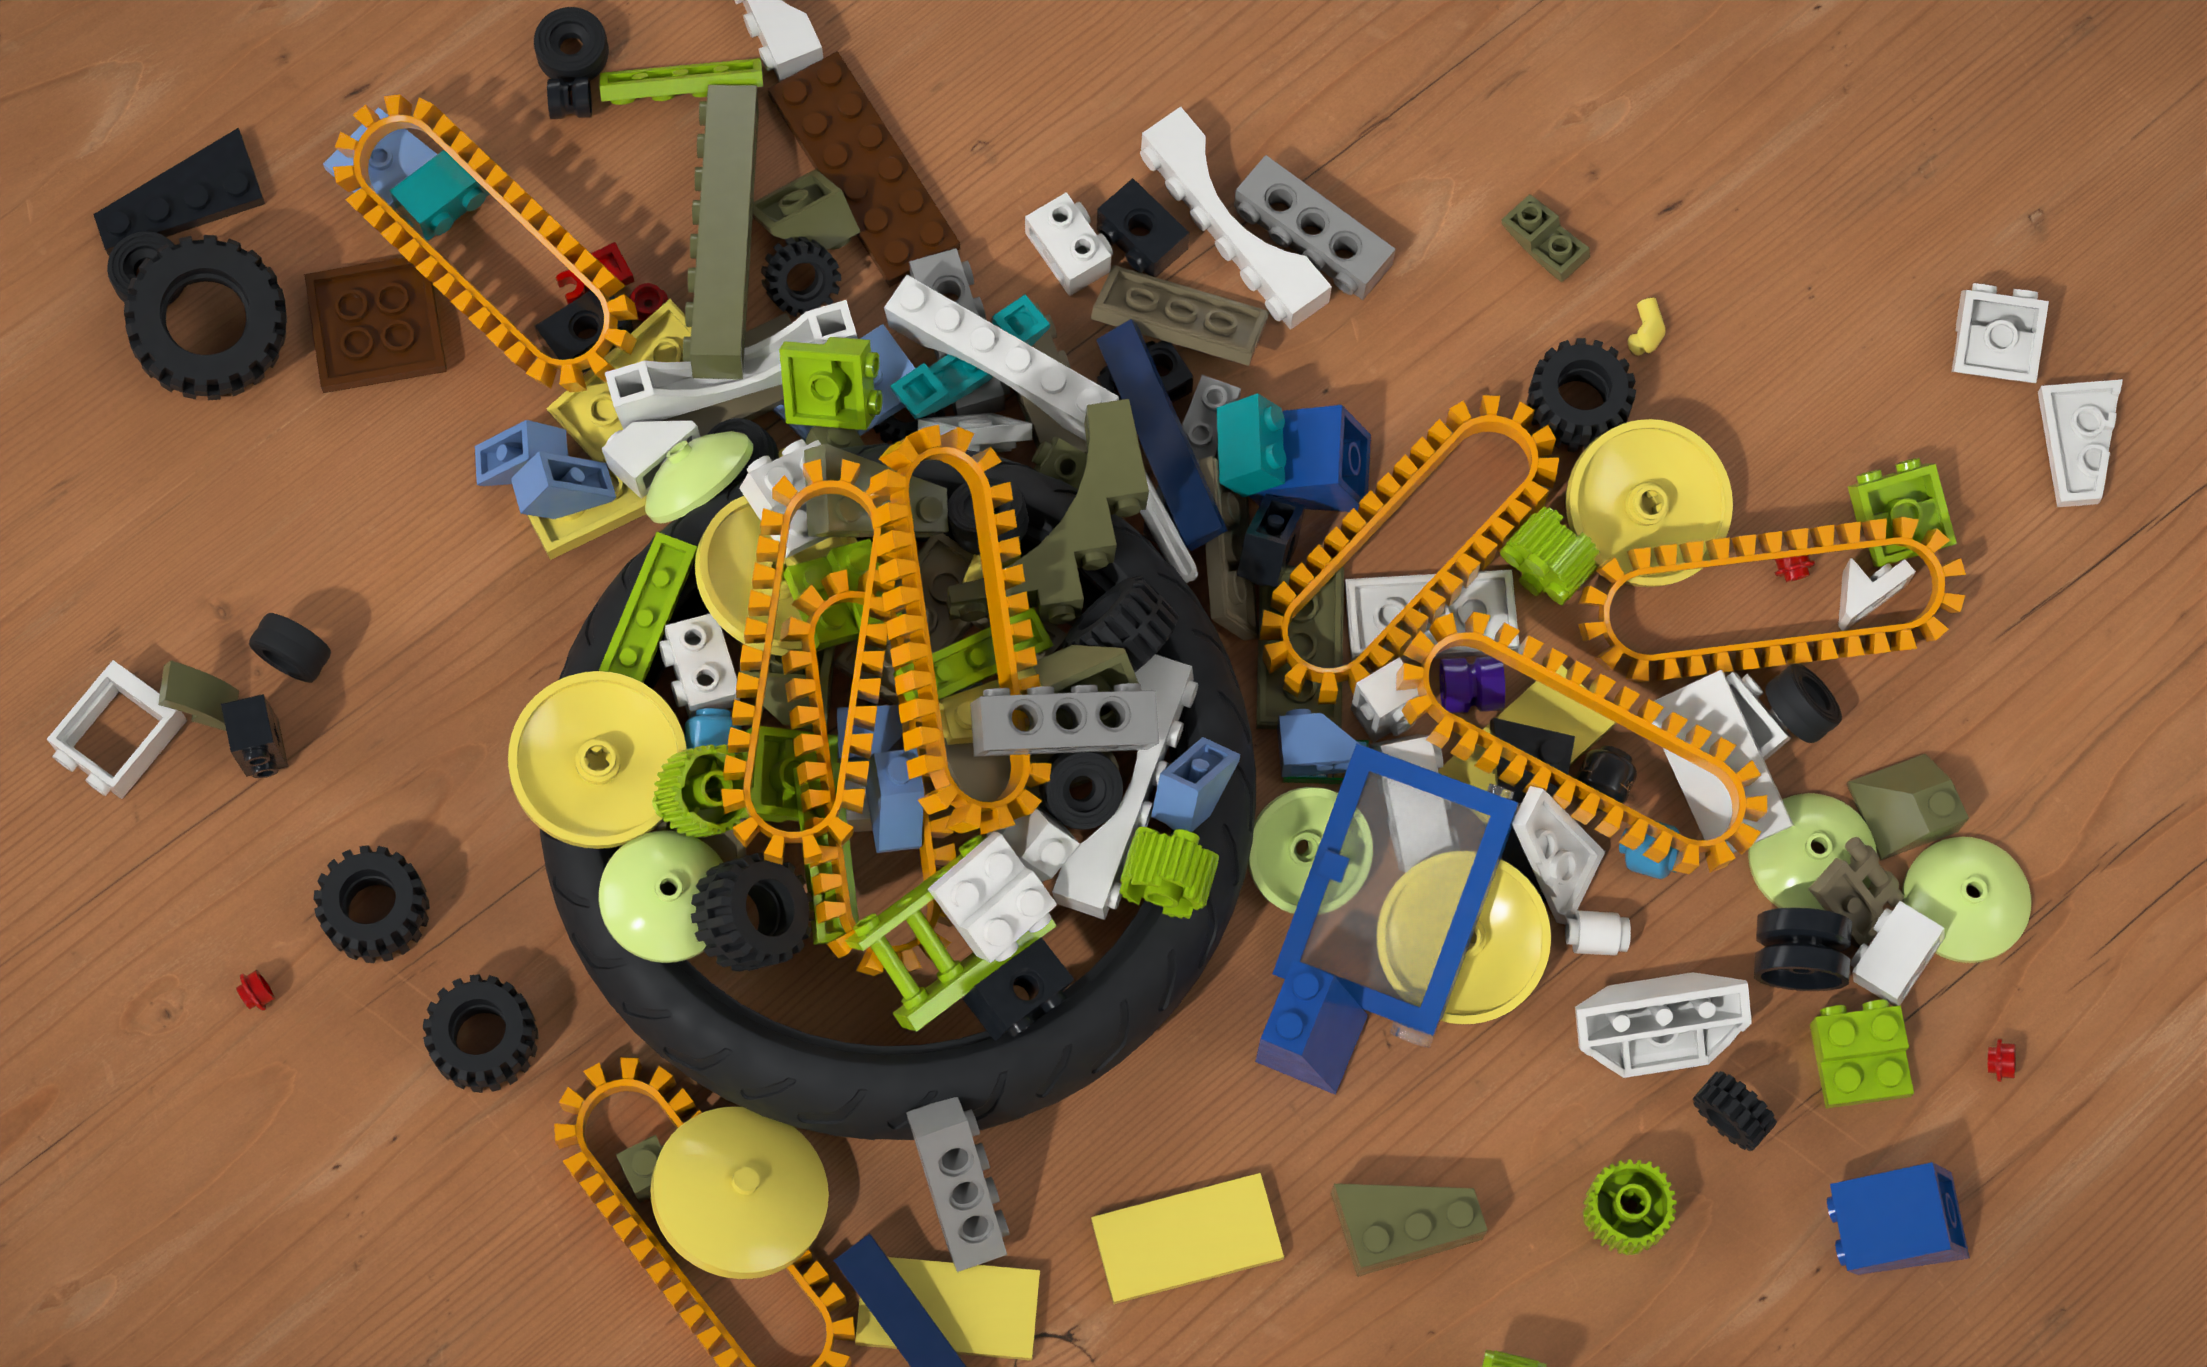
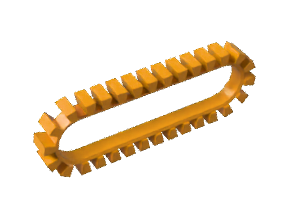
[333,94,638,393]
[1259,395,1559,704]
[868,425,1052,835]
[721,459,898,865]
[1578,517,1966,682]
[780,569,956,976]
[1396,611,1767,874]
[554,1057,856,1367]

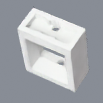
[47,660,187,799]

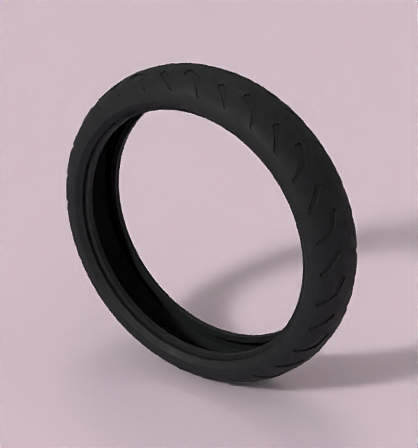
[540,443,1256,1140]

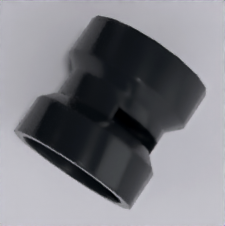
[547,77,592,119]

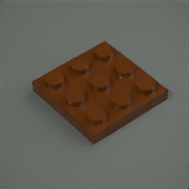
[304,257,447,393]

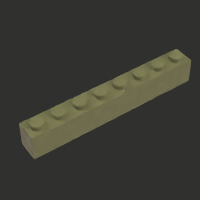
[683,85,759,379]

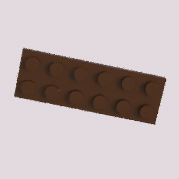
[767,51,960,287]

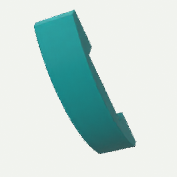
[890,294,1050,419]

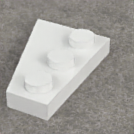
[2038,379,2123,507]
[1512,786,1605,925]

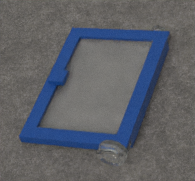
[1272,743,1520,1048]

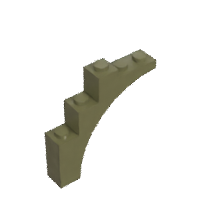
[946,399,1149,624]

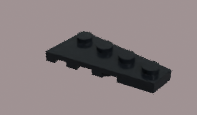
[93,128,265,256]
[1489,718,1575,903]

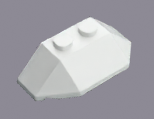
[1575,972,1752,1078]

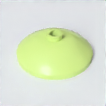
[645,431,753,523]
[1248,787,1373,915]
[1748,793,1877,910]
[599,830,723,963]
[1902,837,2031,963]

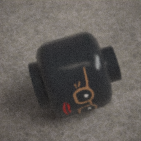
[1575,745,1637,812]

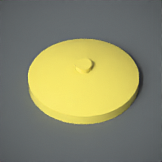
[1566,419,1733,587]
[695,496,857,656]
[508,671,687,849]
[1377,850,1551,1024]
[650,1107,829,1279]

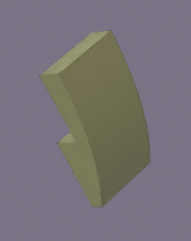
[1501,194,1590,282]
[158,661,239,731]

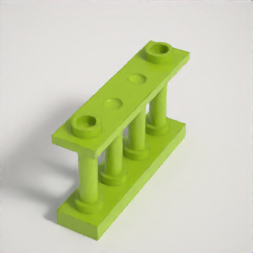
[845,835,1056,1032]

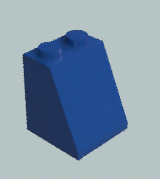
[1249,405,1371,512]
[1255,959,1368,1095]
[1827,1162,1970,1275]

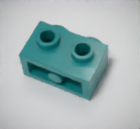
[389,150,490,241]
[1217,393,1287,497]

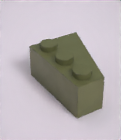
[804,443,949,537]
[1331,1184,1488,1277]

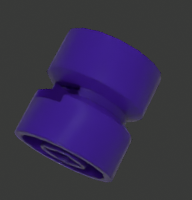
[1439,656,1505,713]

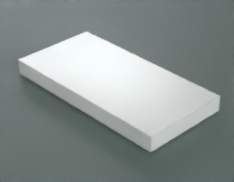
[1344,570,1520,662]
[1652,670,1794,853]

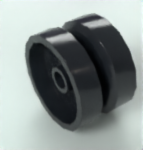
[1754,908,1852,991]

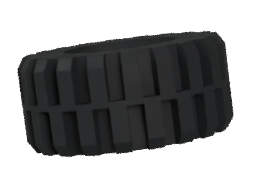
[124,235,287,401]

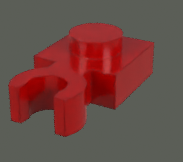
[555,242,635,304]

